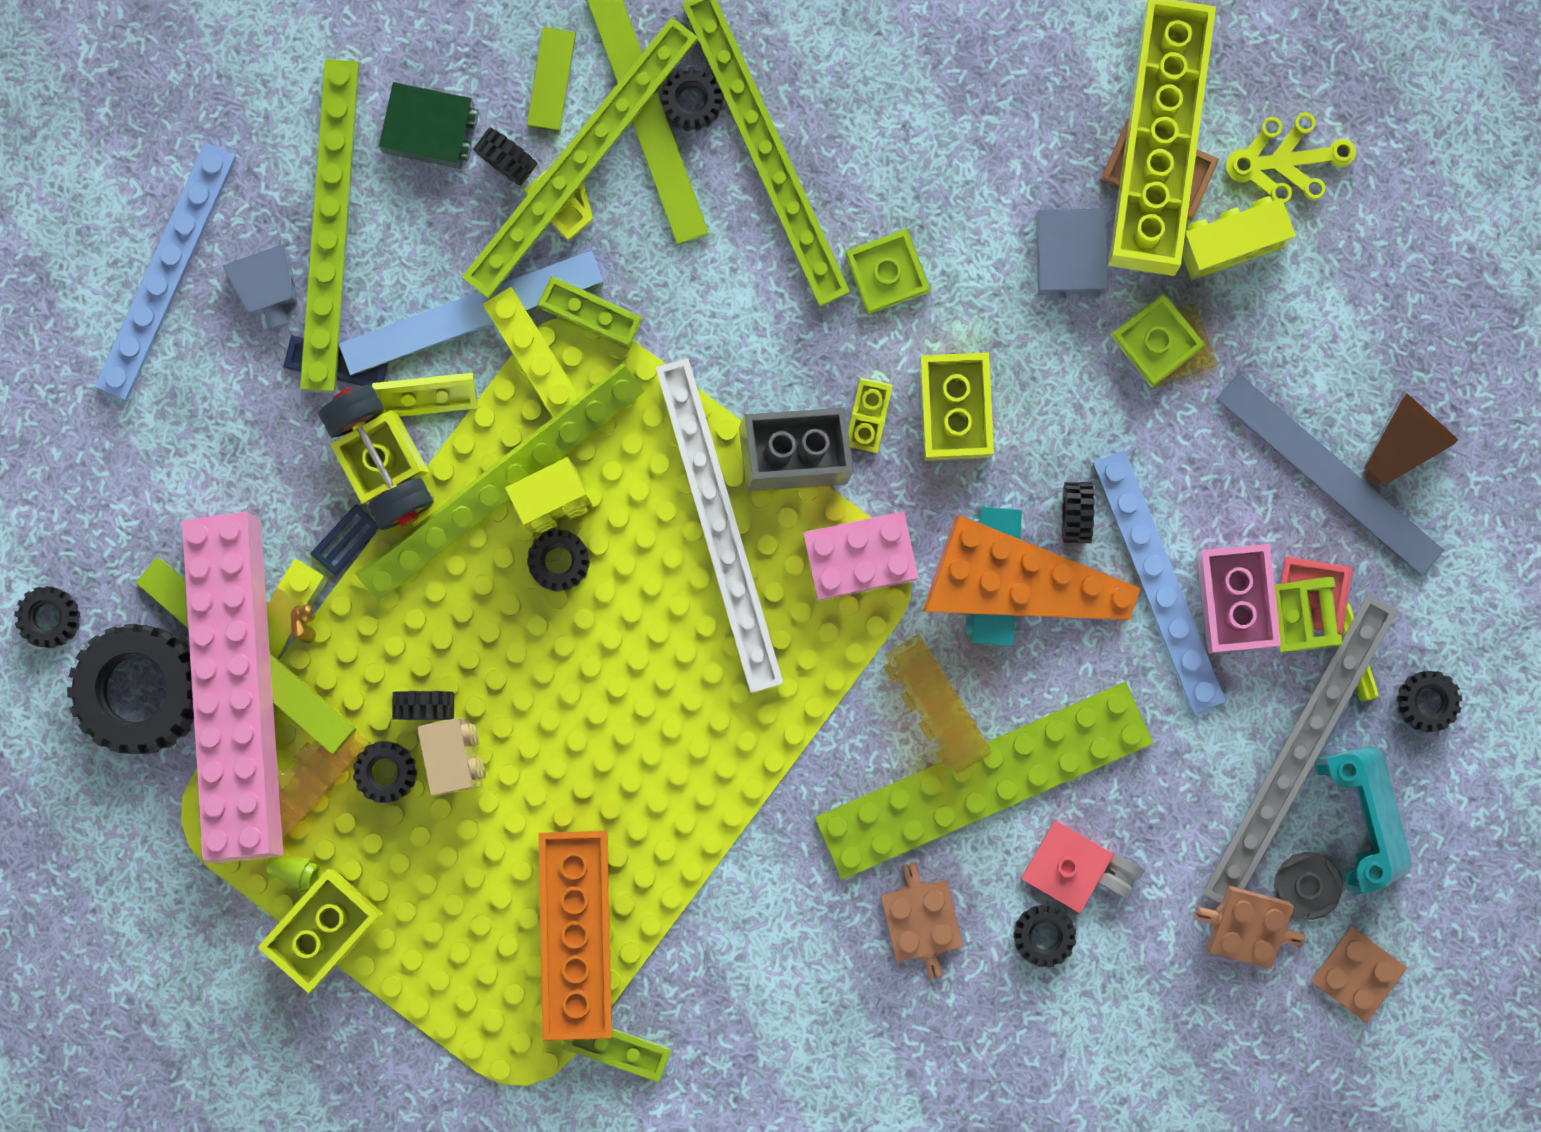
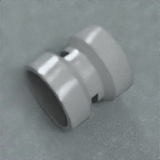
[1098,853,1145,900]

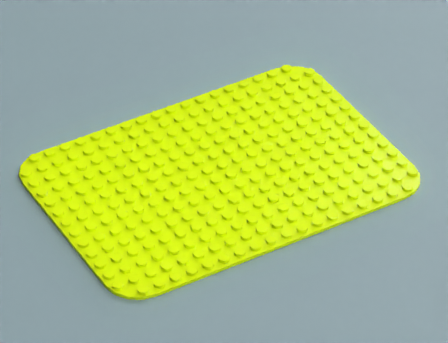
[181,317,912,1086]

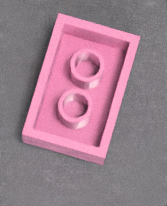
[803,511,918,602]
[1196,544,1281,654]

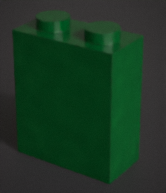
[378,82,479,169]

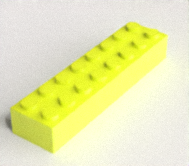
[1108,0,1216,276]

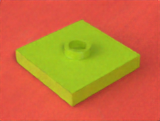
[844,228,931,315]
[1110,293,1206,388]

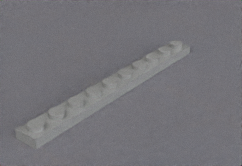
[1202,594,1398,904]

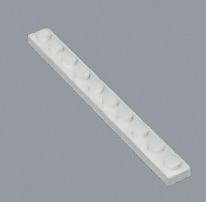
[656,358,783,693]

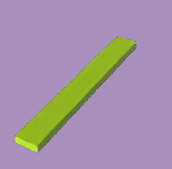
[587,0,709,245]
[136,556,357,755]

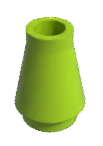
[266,856,320,892]

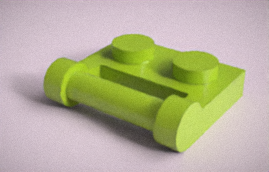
[1274,577,1343,653]

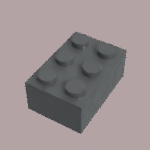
[739,407,854,492]

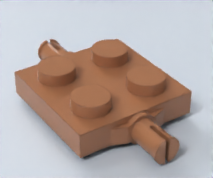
[881,862,963,979]
[1193,886,1305,969]

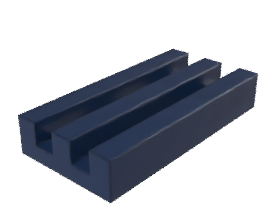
[310,504,379,577]

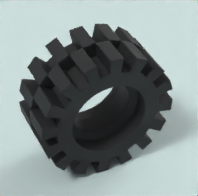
[661,67,722,132]
[473,127,538,186]
[1062,482,1095,543]
[527,529,590,592]
[14,586,81,648]
[1396,671,1462,732]
[392,691,454,720]
[353,741,417,803]
[1013,905,1076,968]

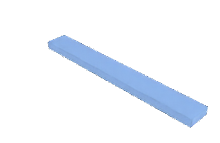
[339,250,604,376]

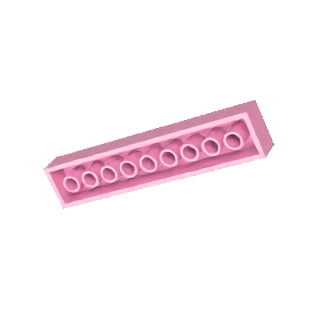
[182,512,283,863]

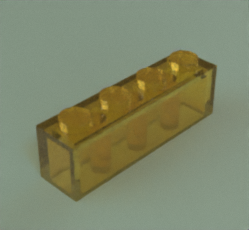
[883,633,991,775]
[278,719,373,844]

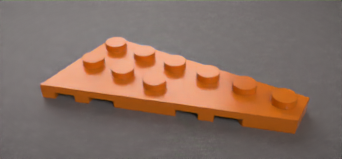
[922,515,1141,620]

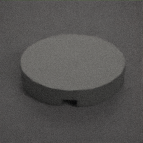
[1274,852,1344,920]

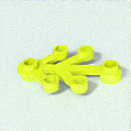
[1225,112,1356,204]

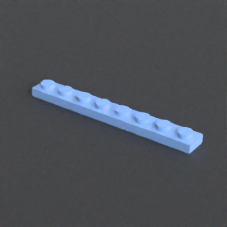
[94,143,237,401]
[1092,450,1226,714]

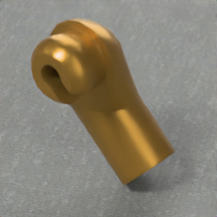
[291,604,316,643]

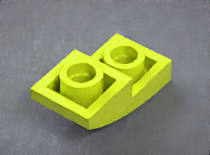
[848,378,893,453]

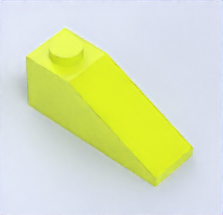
[267,558,329,660]

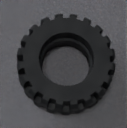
[67,624,194,755]

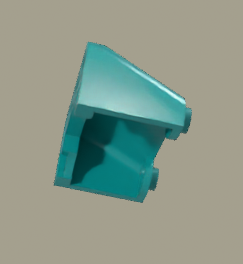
[1314,746,1412,894]

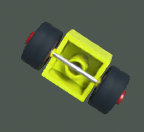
[318,385,434,530]

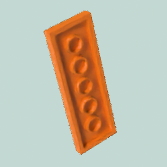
[539,831,612,1041]

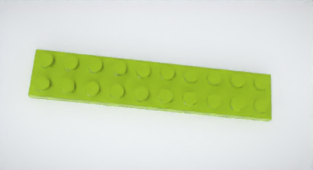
[815,681,1154,880]

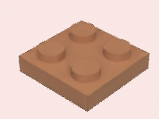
[1310,926,1407,1023]

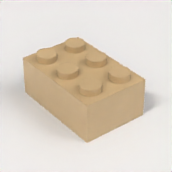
[417,718,486,795]

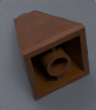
[1363,391,1459,487]

